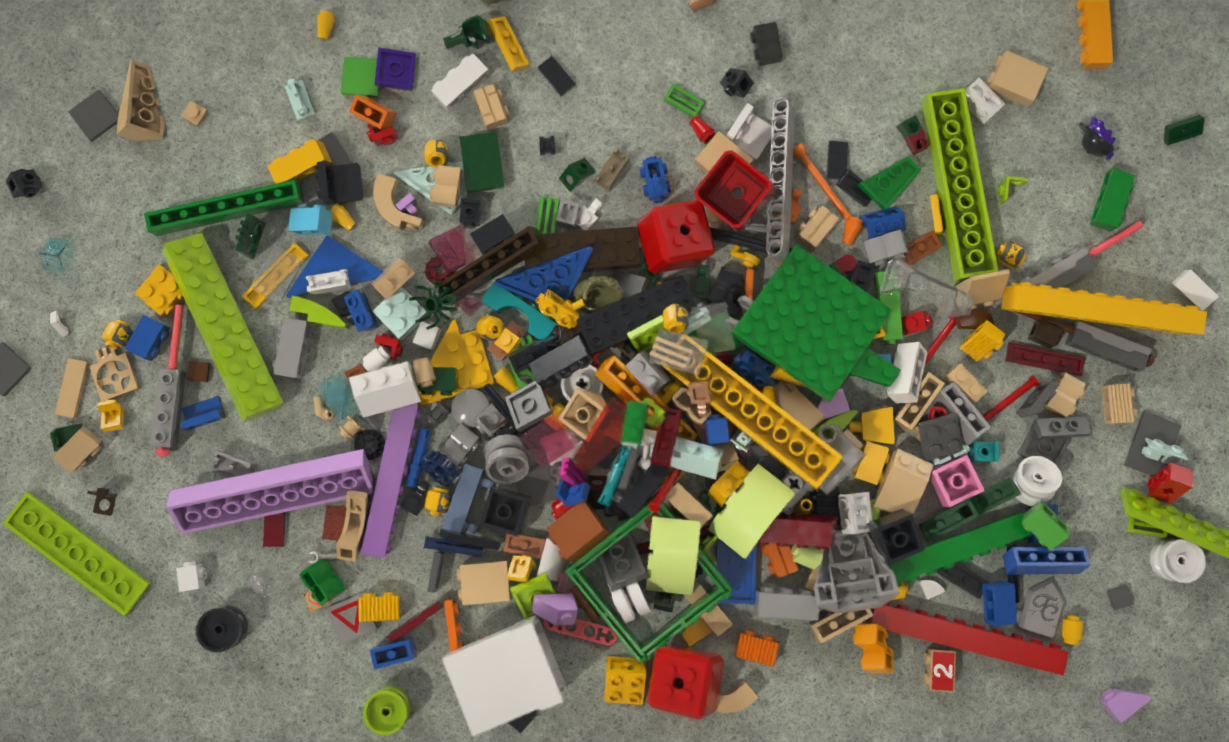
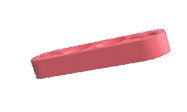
[543,618,617,646]

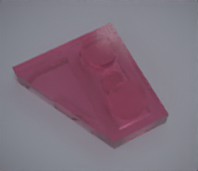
[429,225,466,273]

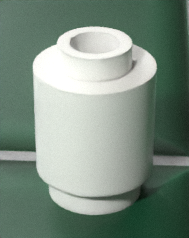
[363,345,391,372]

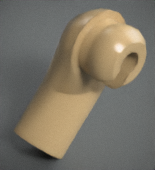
[313,396,335,421]

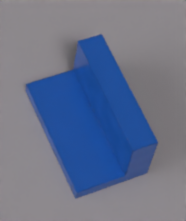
[180,396,225,430]

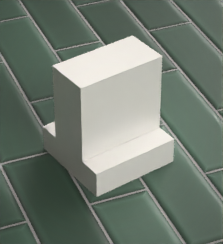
[442,615,567,736]

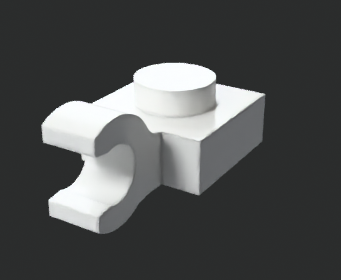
[575,198,603,231]

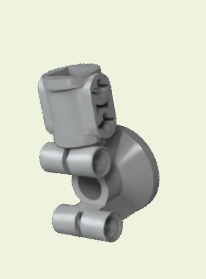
[780,424,866,515]

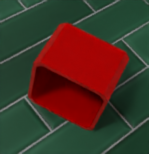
[694,150,775,230]
[637,200,716,274]
[647,644,725,720]

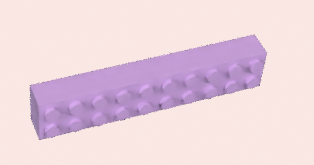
[166,449,374,534]

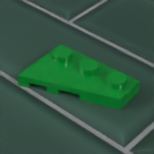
[857,156,921,211]
[848,347,901,387]

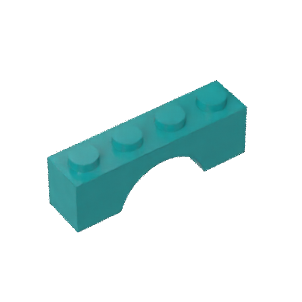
[480,282,558,341]

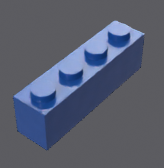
[1002,547,1091,574]

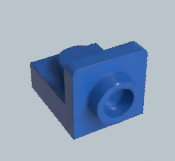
[556,480,590,507]

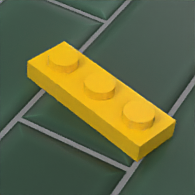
[488,16,530,71]

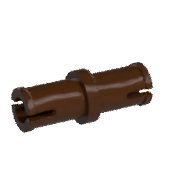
[569,585,601,622]

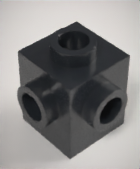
[720,68,754,98]
[5,169,42,198]

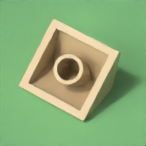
[558,387,609,442]

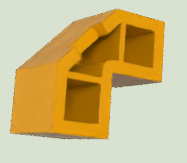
[853,624,894,674]

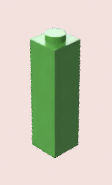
[874,271,903,345]

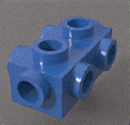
[640,156,671,203]
[732,347,777,389]

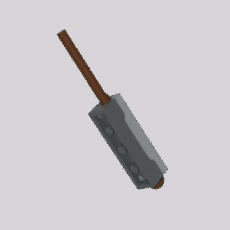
[1013,311,1154,372]

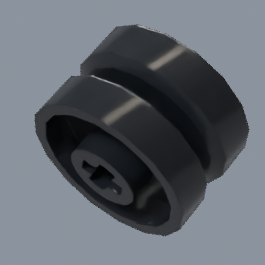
[196,606,248,652]

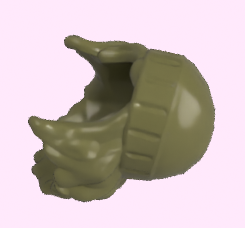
[573,276,624,312]

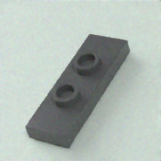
[1033,416,1092,439]

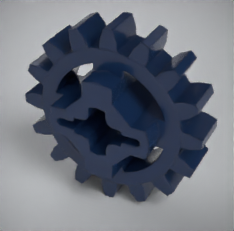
[421,450,460,487]

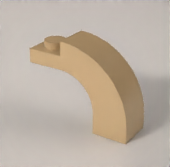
[373,173,425,231]
[337,490,370,562]
[716,679,759,713]

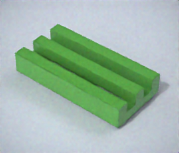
[664,83,705,117]
[536,196,559,234]

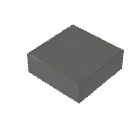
[1107,585,1134,610]

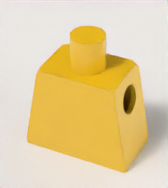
[848,407,895,444]

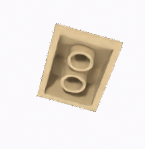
[954,269,1010,309]
[873,449,933,515]

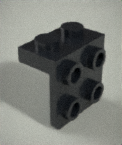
[315,161,364,205]

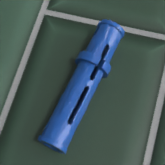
[405,428,432,488]

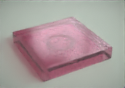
[521,414,574,468]

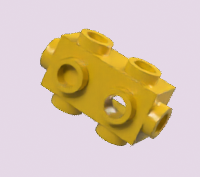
[535,289,586,329]

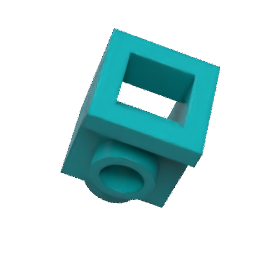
[967,442,999,462]

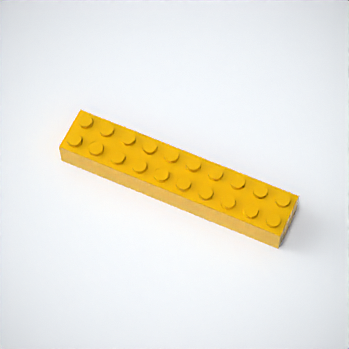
[1001,282,1207,335]
[660,333,843,490]

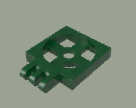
[235,213,265,259]

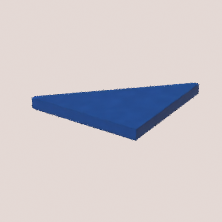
[286,235,384,298]
[494,246,593,301]

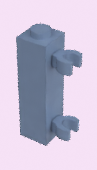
[442,464,495,534]

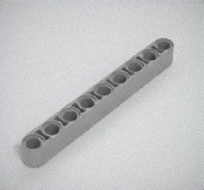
[766,98,795,262]

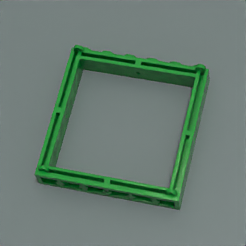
[565,495,733,663]

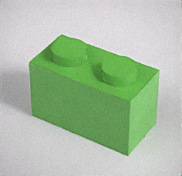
[1022,500,1070,551]

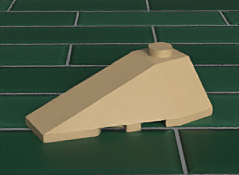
[116,60,165,141]

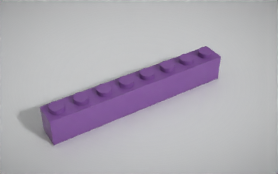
[361,404,421,558]

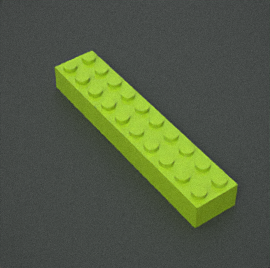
[921,88,998,282]
[162,232,283,423]

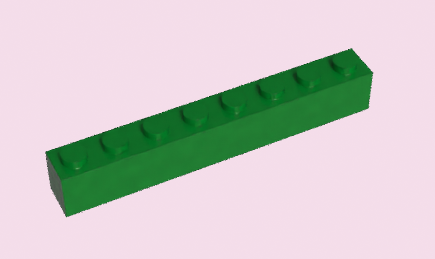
[144,180,305,236]
[887,512,1032,587]

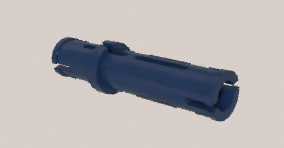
[424,536,483,558]

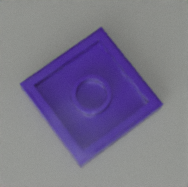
[374,47,416,91]

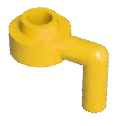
[730,245,761,269]

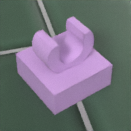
[396,193,418,216]

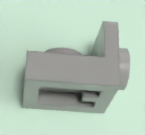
[556,198,580,227]
[474,403,505,436]

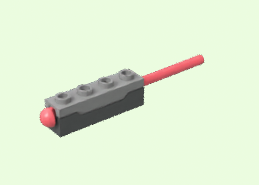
[1019,221,1143,289]
[150,305,186,457]

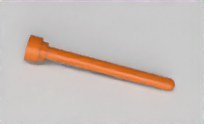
[793,143,851,220]

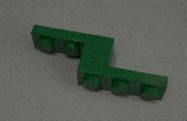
[919,477,1021,542]

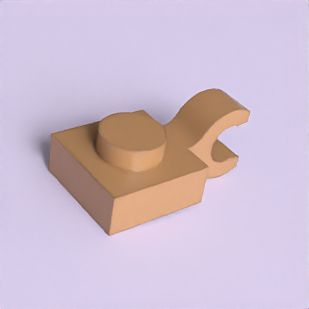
[688,381,713,417]

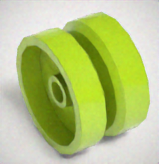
[363,686,412,736]

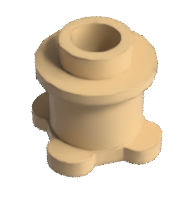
[339,415,366,440]

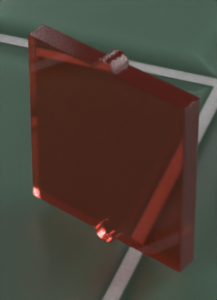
[322,505,346,543]

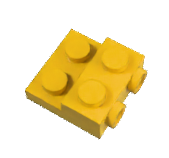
[135,264,184,317]

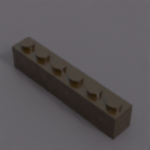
[435,226,546,300]

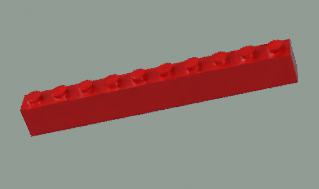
[867,602,1069,676]

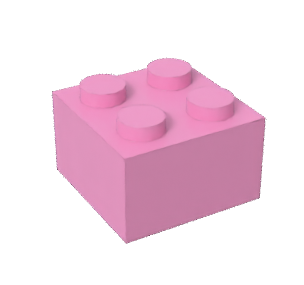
[929,455,985,507]

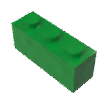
[1089,168,1135,232]

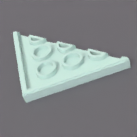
[393,161,469,215]

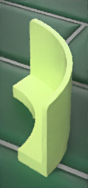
[708,464,795,559]
[645,517,700,595]

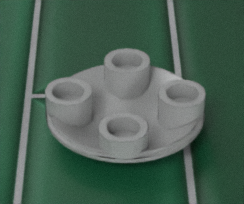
[451,389,490,428]

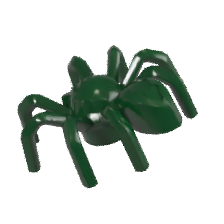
[409,280,458,330]

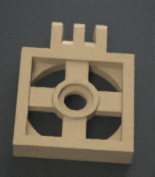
[89,347,140,402]

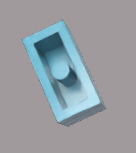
[288,205,333,235]

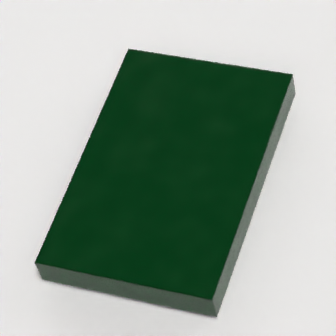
[459,131,505,193]

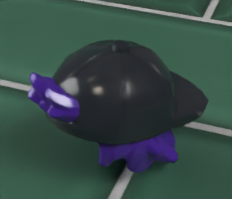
[1077,117,1116,161]

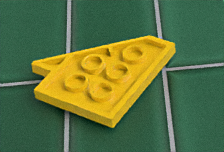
[419,319,495,406]

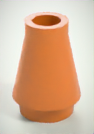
[841,216,864,246]

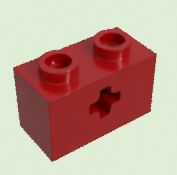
[1147,463,1194,504]

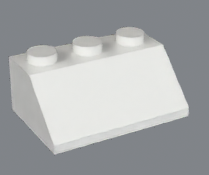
[349,362,421,418]

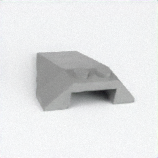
[814,530,899,614]

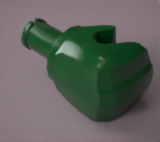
[443,15,492,49]

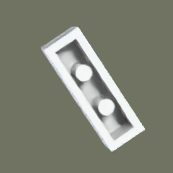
[431,53,490,112]
[887,342,927,403]

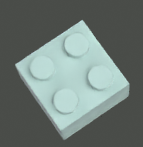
[372,286,428,341]

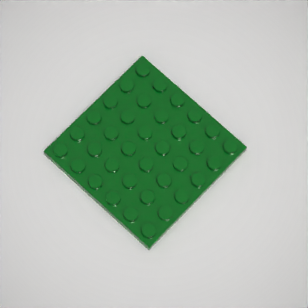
[731,244,893,402]

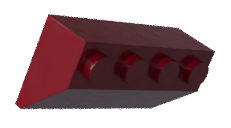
[757,513,838,550]

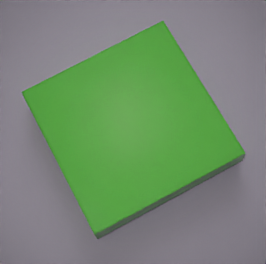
[341,57,380,98]

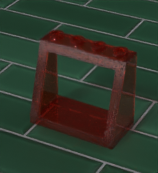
[573,397,627,472]

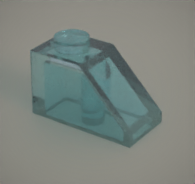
[319,378,350,420]

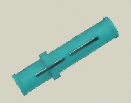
[598,448,631,507]

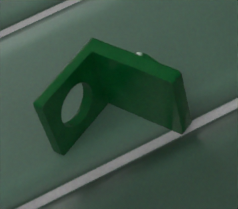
[559,158,596,192]
[50,423,83,452]

